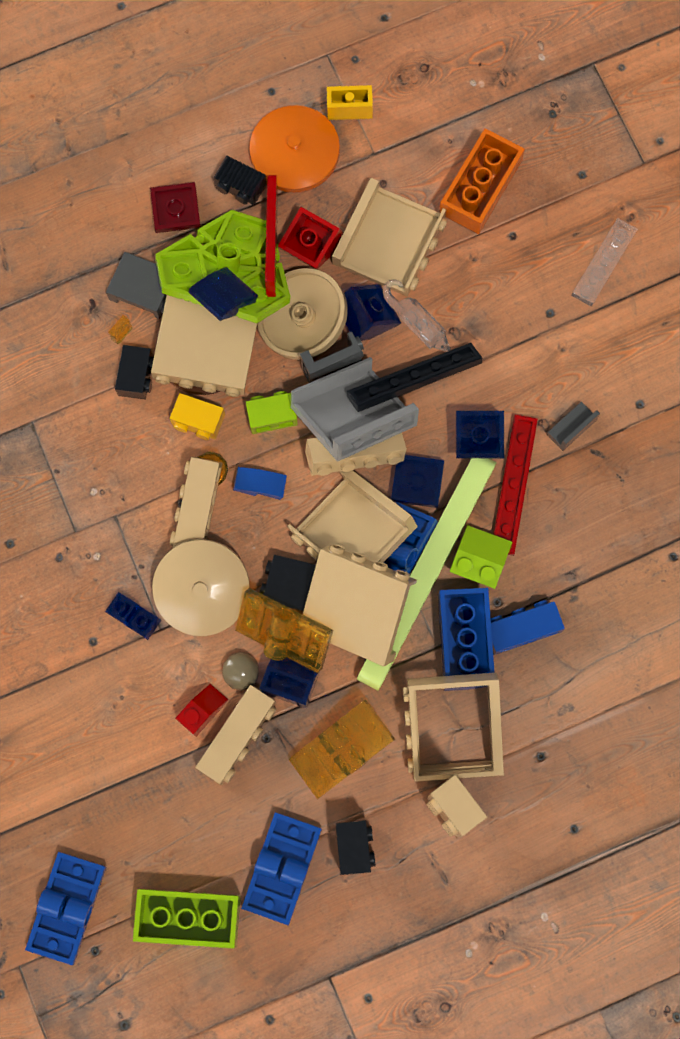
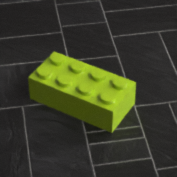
[133,889,241,948]

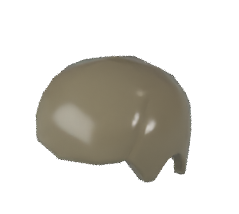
[222,652,259,691]

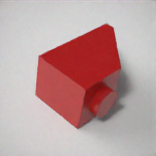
[175,684,228,737]

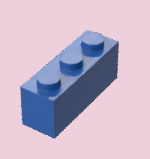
[491,600,565,655]

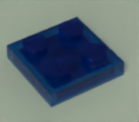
[391,455,445,508]

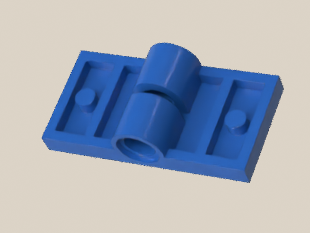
[384,502,438,574]
[241,812,322,926]
[25,852,106,966]

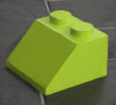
[450,525,512,589]

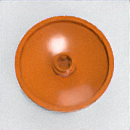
[249,105,340,193]

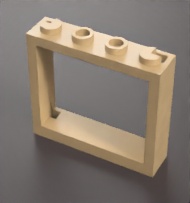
[403,673,504,781]

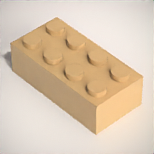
[426,775,487,838]

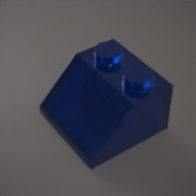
[344,284,401,341]
[455,411,504,459]

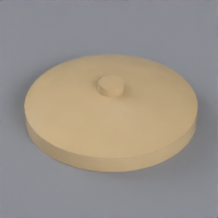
[258,268,348,360]
[152,539,250,636]

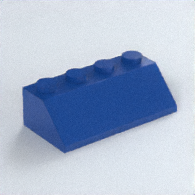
[438,588,495,691]

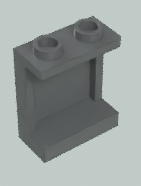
[106,252,167,319]
[300,331,364,383]

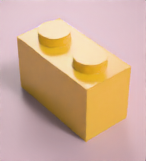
[327,85,373,120]
[169,393,226,440]

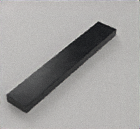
[347,343,483,412]

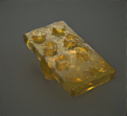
[235,588,333,673]
[289,700,396,799]

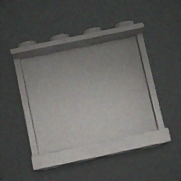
[291,357,419,462]

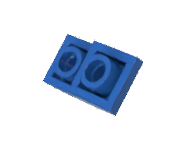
[233,467,287,500]

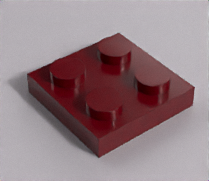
[150,182,201,233]

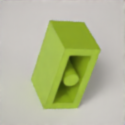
[245,391,298,434]

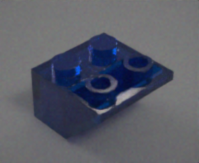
[259,647,323,709]

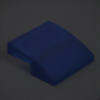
[188,267,258,321]

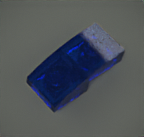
[105,592,161,640]

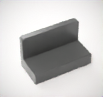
[547,402,600,451]

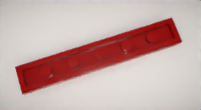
[265,175,278,297]
[493,414,538,556]

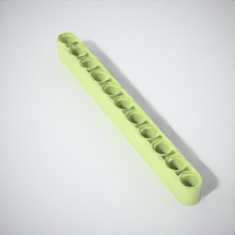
[357,452,497,691]

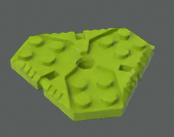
[155,210,291,323]

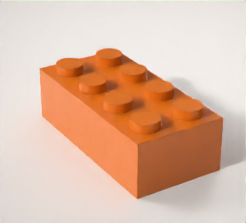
[439,128,525,234]

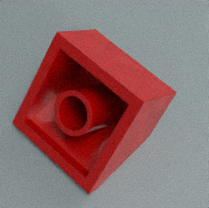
[277,207,343,269]

